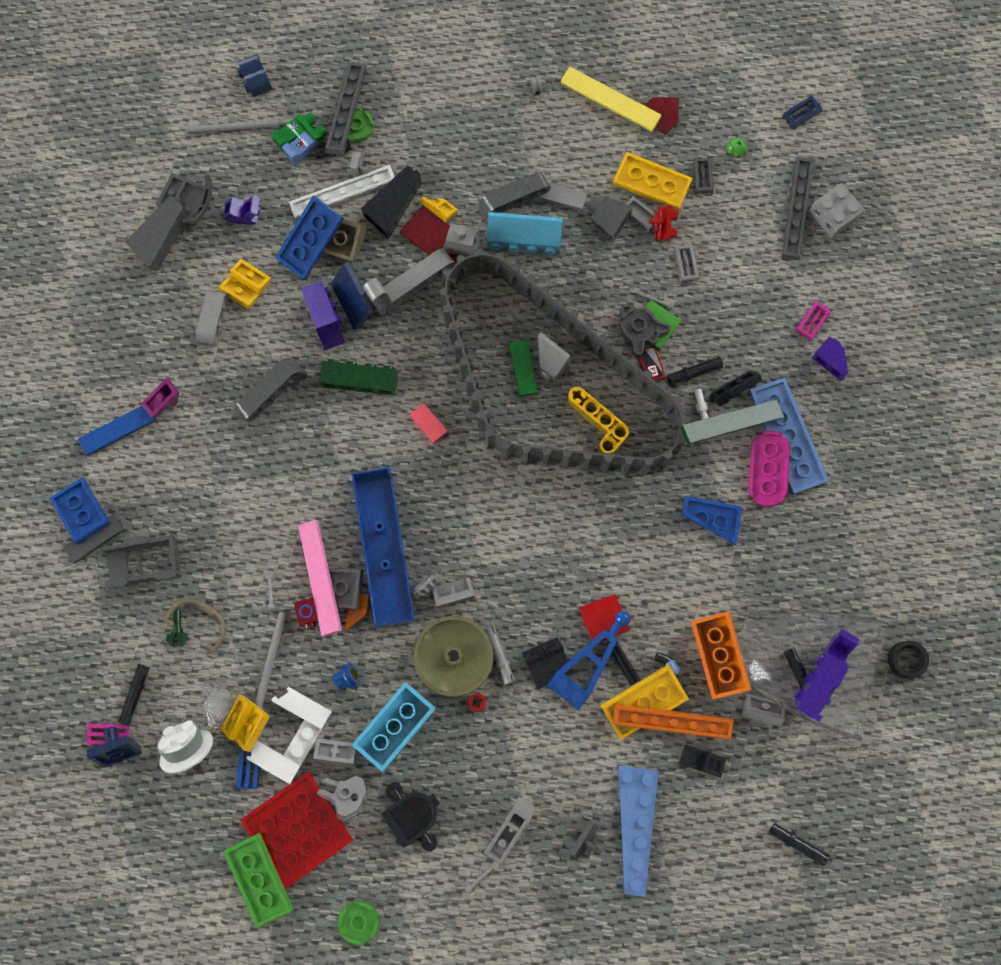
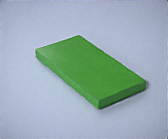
[223,833,294,928]

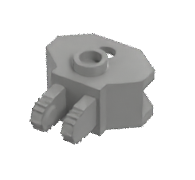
[317,776,366,822]

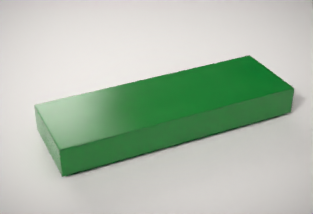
[509,340,538,397]

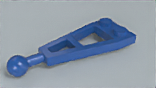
[547,611,631,710]

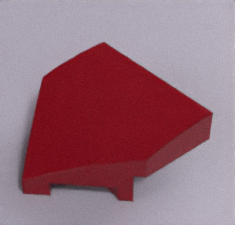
[644,97,680,135]

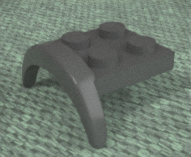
[156,173,213,224]

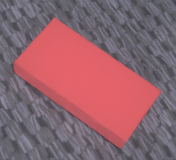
[409,403,448,444]

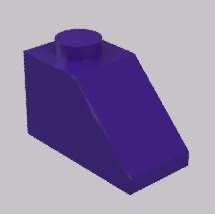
[811,336,848,381]

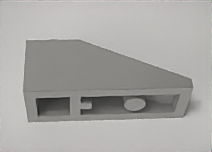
[484,796,536,864]

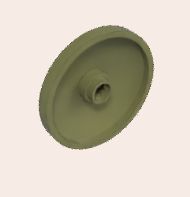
[414,616,493,697]

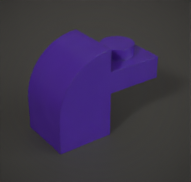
[223,196,261,225]
[822,629,860,662]

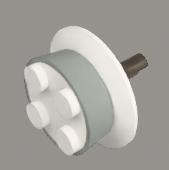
[157,720,213,774]

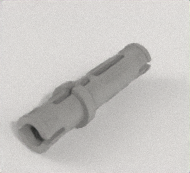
[484,625,516,686]

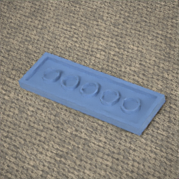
[749,378,829,495]

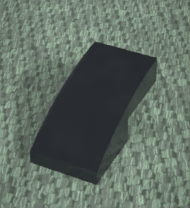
[679,744,727,778]

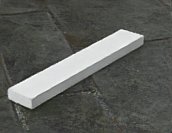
[288,165,395,220]

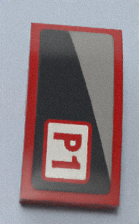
[638,347,666,382]

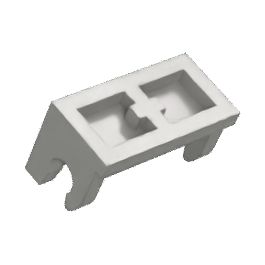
[432,577,475,608]
[313,738,358,768]

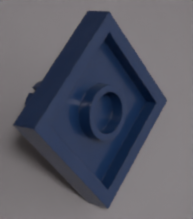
[86,727,142,768]

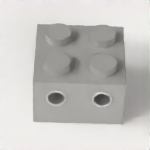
[808,183,865,239]

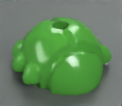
[727,137,748,158]

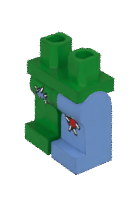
[271,112,327,166]

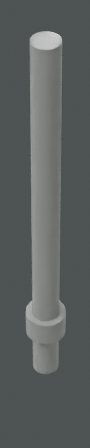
[186,118,293,134]
[255,612,287,710]

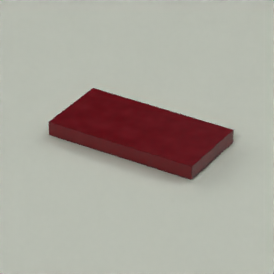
[400,205,459,270]

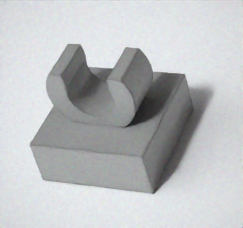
[350,151,372,177]

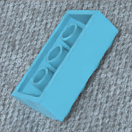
[487,212,563,255]
[352,682,437,772]

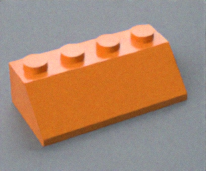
[691,611,752,700]

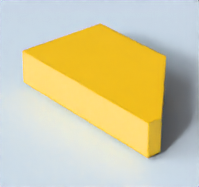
[420,197,458,222]

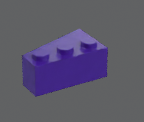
[301,280,345,350]
[794,650,850,722]

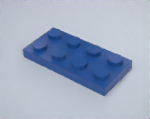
[275,196,344,280]

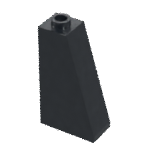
[361,165,421,239]

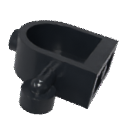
[381,783,440,851]

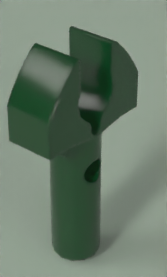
[166,609,188,647]

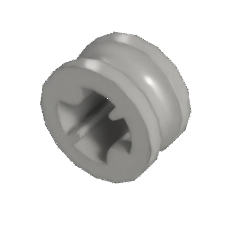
[530,76,542,94]

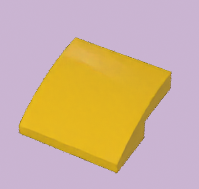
[219,259,271,310]
[220,694,270,752]

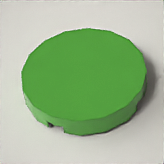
[348,108,374,143]
[338,900,380,945]

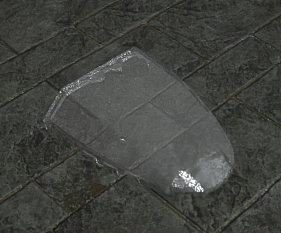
[737,612,888,742]

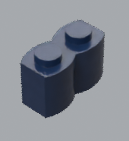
[237,54,272,97]

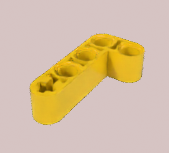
[567,387,629,455]

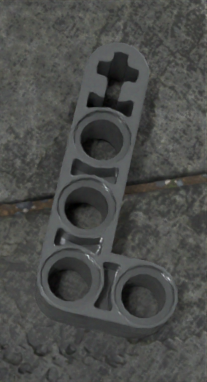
[478,171,551,225]
[235,358,307,422]

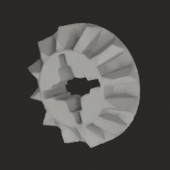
[413,574,441,597]

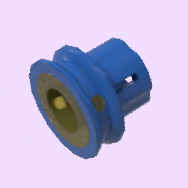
[333,662,361,690]

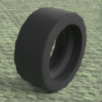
[888,640,929,679]

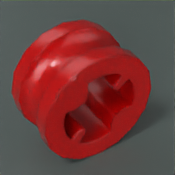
[468,693,486,711]

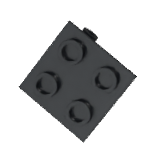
[522,637,574,689]

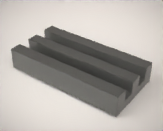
[693,158,714,194]

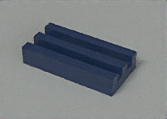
[782,95,822,129]

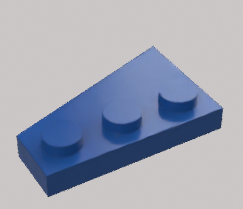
[681,496,743,545]

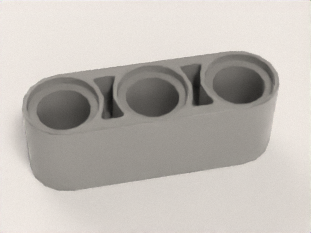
[196,290,228,345]

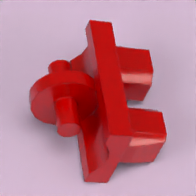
[649,205,679,241]

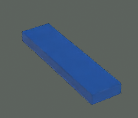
[78,406,156,456]

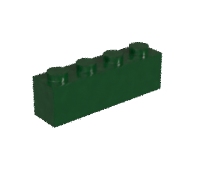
[319,359,399,396]

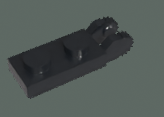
[709,370,762,406]

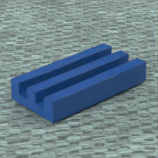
[236,748,260,789]

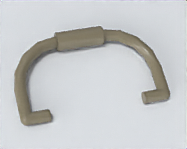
[163,599,226,652]

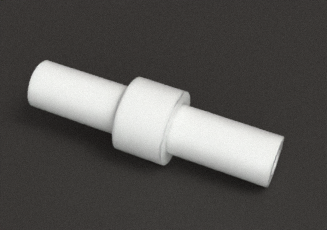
[694,389,708,420]

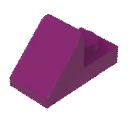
[141,378,180,418]

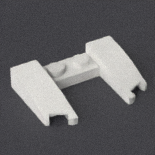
[247,687,332,784]

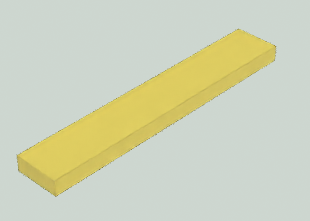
[561,66,662,132]

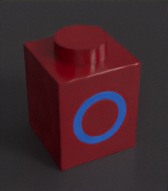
[293,597,319,629]

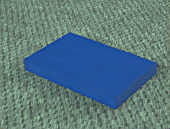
[49,477,111,545]

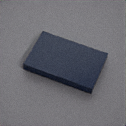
[330,262,374,330]

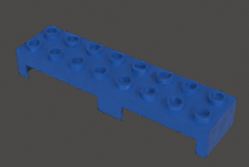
[351,467,416,629]

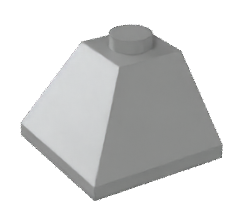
[537,333,570,383]

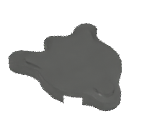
[619,304,671,357]

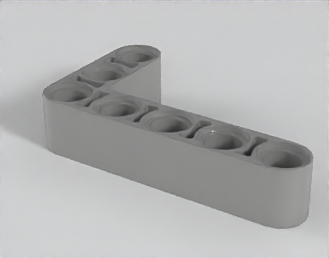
[363,248,455,315]

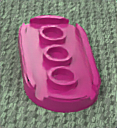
[749,431,790,507]

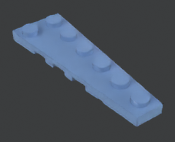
[618,765,659,897]

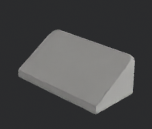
[742,694,786,727]

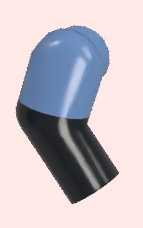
[654,652,679,676]

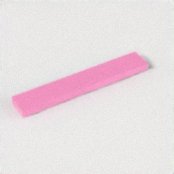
[298,520,342,637]

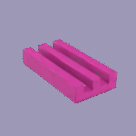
[795,301,831,341]
[85,723,130,745]

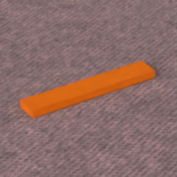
[612,703,734,740]

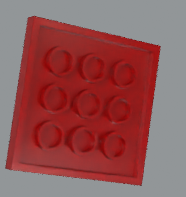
[240,771,354,889]

